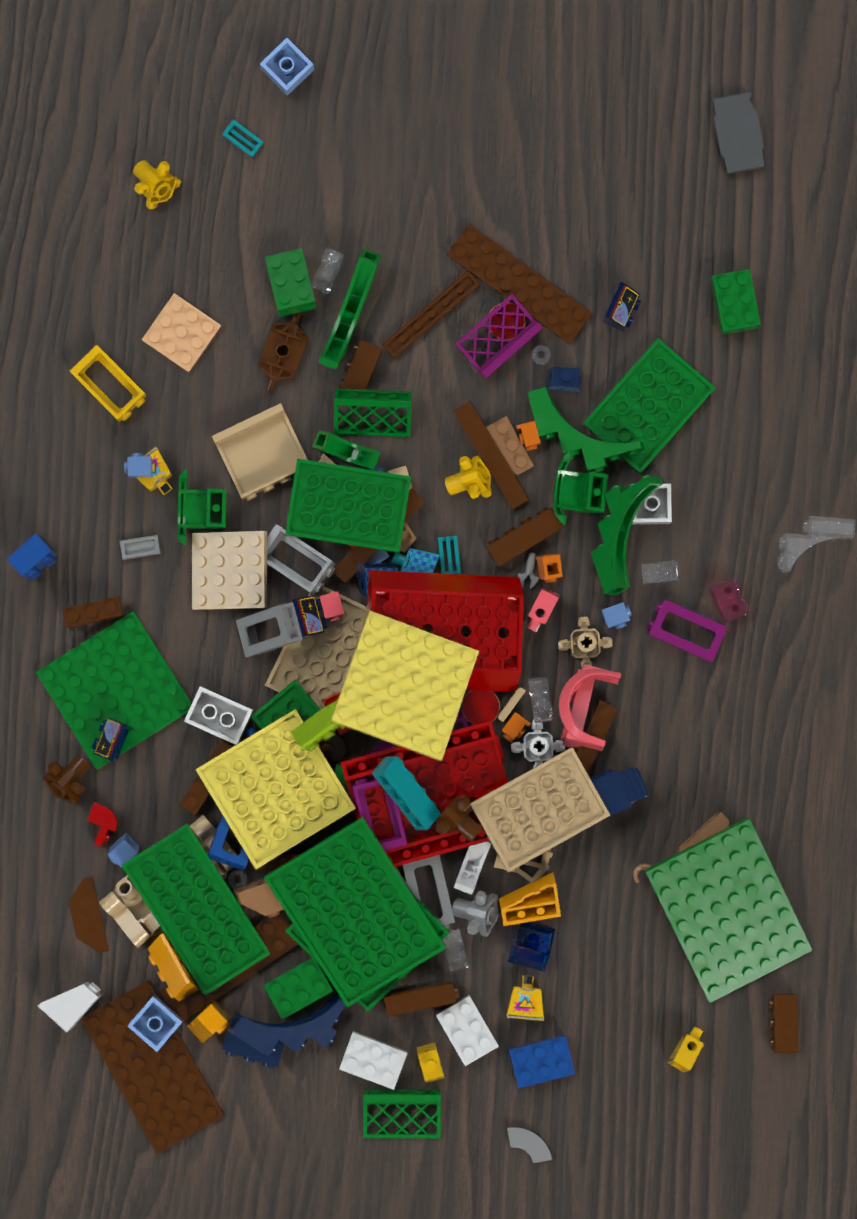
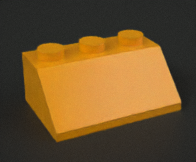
[148,933,199,1001]

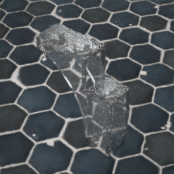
[777,516,856,573]

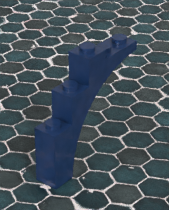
[226,992,347,1056]

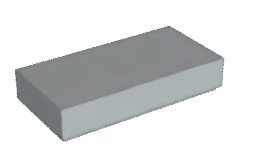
[120,535,161,560]

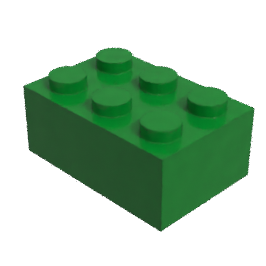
[265,248,316,317]
[710,269,761,335]
[263,958,334,1019]

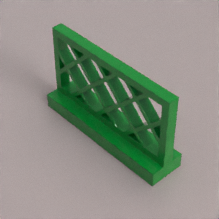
[334,388,412,437]
[363,1089,441,1138]

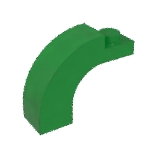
[312,430,381,470]

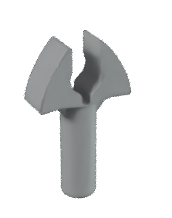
[518,552,539,589]

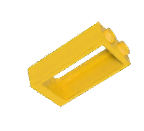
[70,345,146,422]

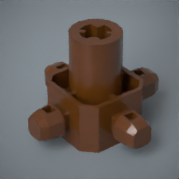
[43,755,90,805]
[435,795,483,842]

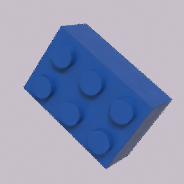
[7,533,58,581]
[508,1034,575,1088]

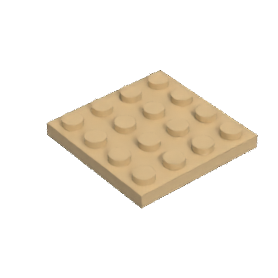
[192,531,267,610]

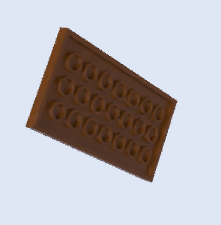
[81,980,225,1154]

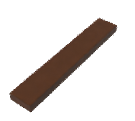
[382,270,480,359]
[454,401,529,509]
[333,488,426,584]

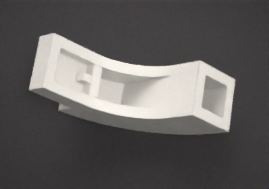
[454,841,491,895]

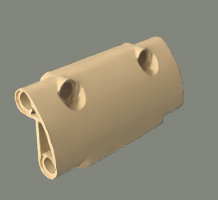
[99,815,238,948]

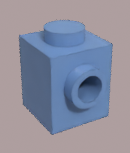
[124,453,153,478]
[601,602,632,630]
[108,833,140,868]

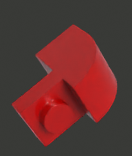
[87,802,119,847]

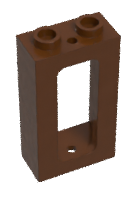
[384,981,459,1017]

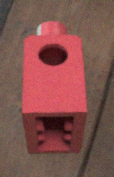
[527,586,560,632]

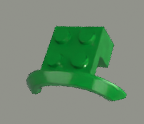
[553,450,608,525]
[178,469,226,545]

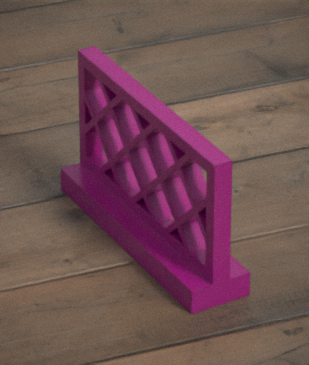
[455,294,543,379]

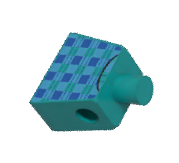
[392,548,440,573]

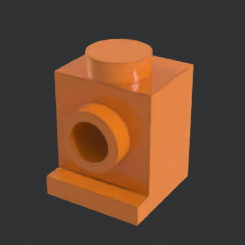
[516,421,541,451]
[535,554,563,583]
[501,712,531,743]

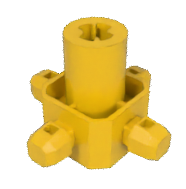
[133,160,181,209]
[445,455,492,499]

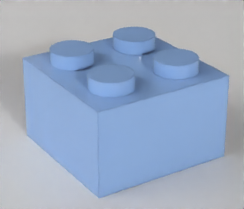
[260,38,314,96]
[128,995,184,1052]

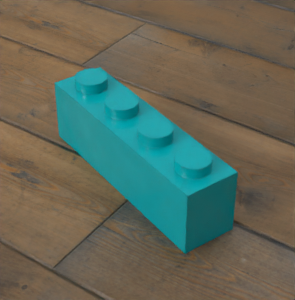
[372,756,441,830]

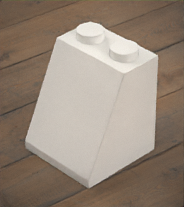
[38,982,102,1032]

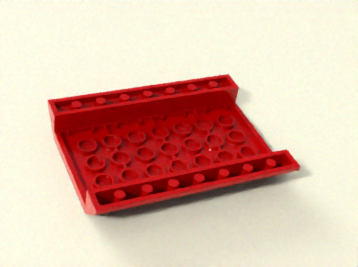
[341,720,508,867]

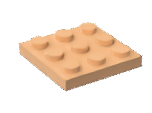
[142,293,221,373]

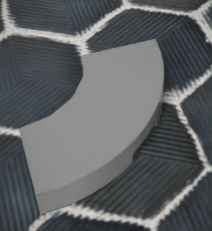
[507,1127,552,1163]

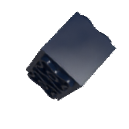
[581,766,648,832]

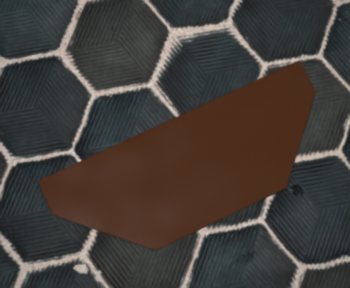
[69,877,109,953]

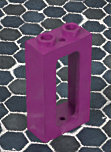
[646,599,728,663]
[352,777,407,850]

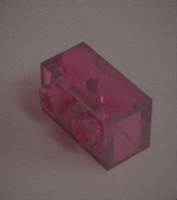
[710,578,749,624]

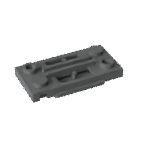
[712,92,765,174]

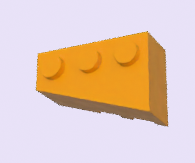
[499,872,561,926]
[187,1001,230,1044]

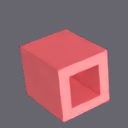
[320,591,344,622]

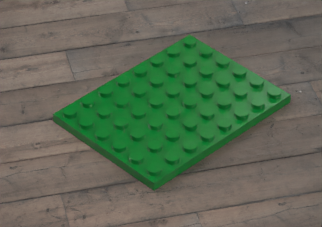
[264,816,447,1007]
[644,817,812,1003]

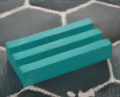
[222,119,264,158]
[438,536,461,574]

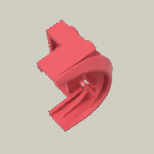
[559,664,621,751]

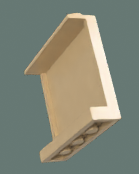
[212,403,308,501]

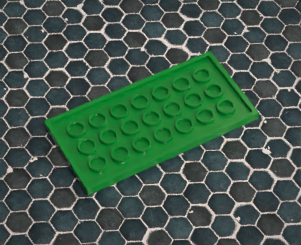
[121,823,271,996]

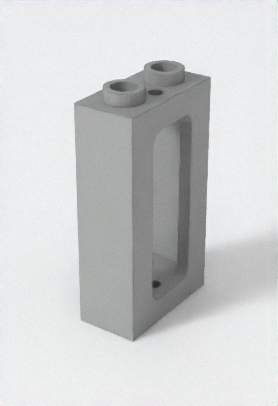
[267,524,336,596]
[236,602,303,658]
[399,855,455,928]

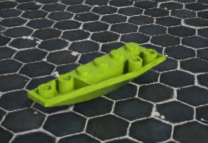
[291,700,346,752]

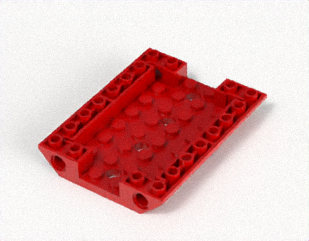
[367,570,524,692]

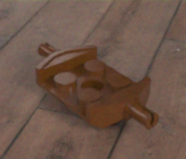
[258,312,309,393]

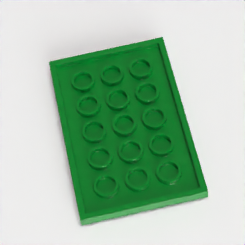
[583,338,715,474]
[285,459,411,553]

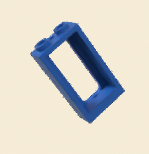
[207,814,249,871]

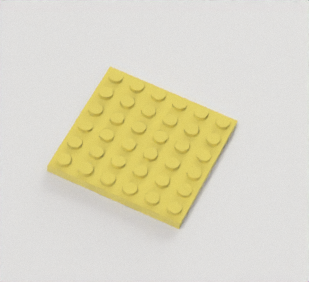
[331,611,479,761]
[196,709,356,869]

